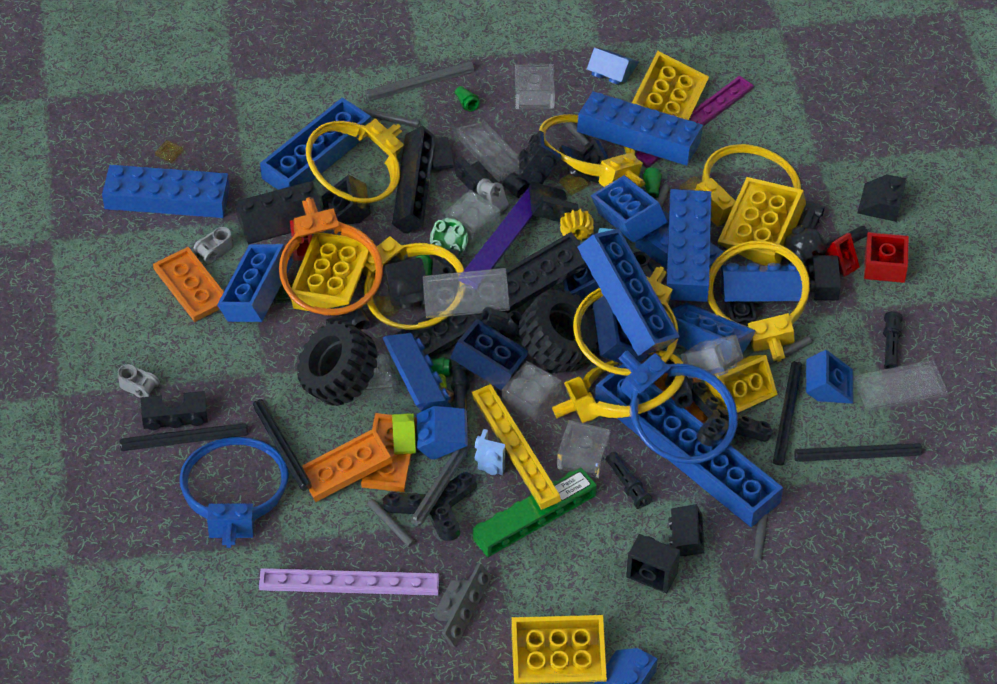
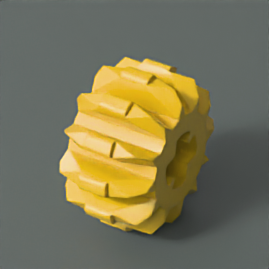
[560,209,594,241]

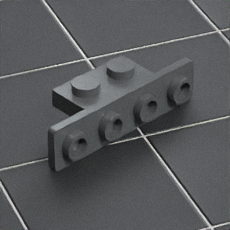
[433,564,491,647]

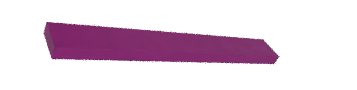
[635,75,754,168]

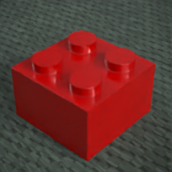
[864,232,909,283]

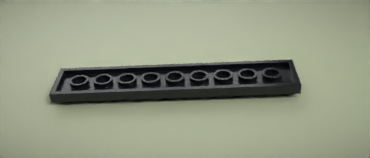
[394,232,588,358]

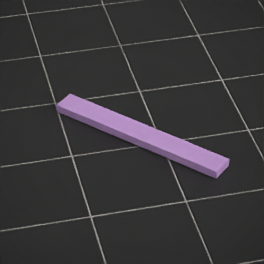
[259,568,439,595]

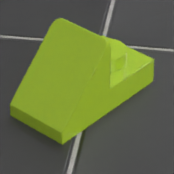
[392,413,416,454]

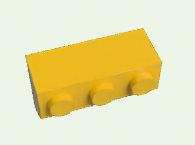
[705,355,778,413]

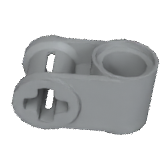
[477,178,509,218]
[193,227,233,264]
[118,364,160,397]

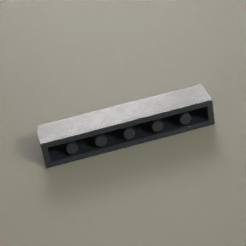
[392,125,436,234]

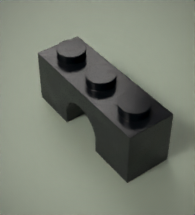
[140,391,208,430]

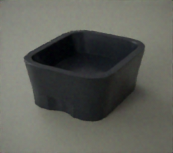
[724,301,757,326]

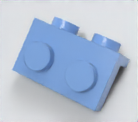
[475,429,505,475]

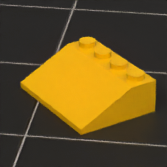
[631,51,709,120]
[718,177,806,266]
[291,232,373,311]
[511,615,607,684]

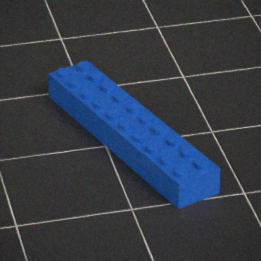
[595,364,783,527]

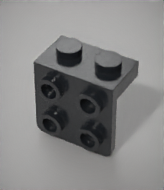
[518,130,561,184]
[559,139,609,183]
[455,156,507,199]
[529,182,579,222]
[384,258,439,309]

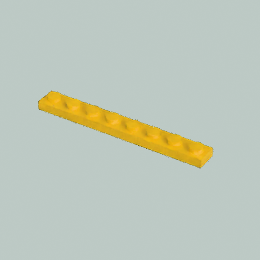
[472,384,561,510]

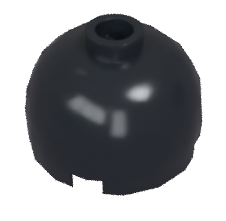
[784,225,826,261]

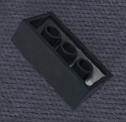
[235,181,322,245]

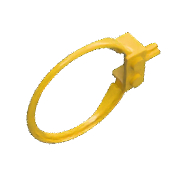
[539,114,645,188]
[306,118,404,203]
[695,144,801,227]
[363,236,467,330]
[708,241,810,362]
[573,266,678,376]
[552,350,685,423]

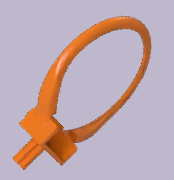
[279,197,383,316]

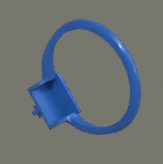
[618,350,738,464]
[180,437,289,548]

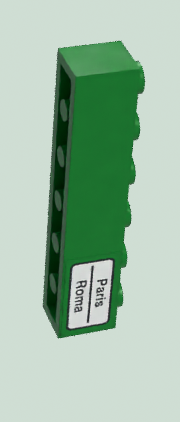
[473,467,597,558]

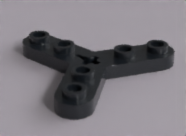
[691,382,773,447]
[383,472,477,541]

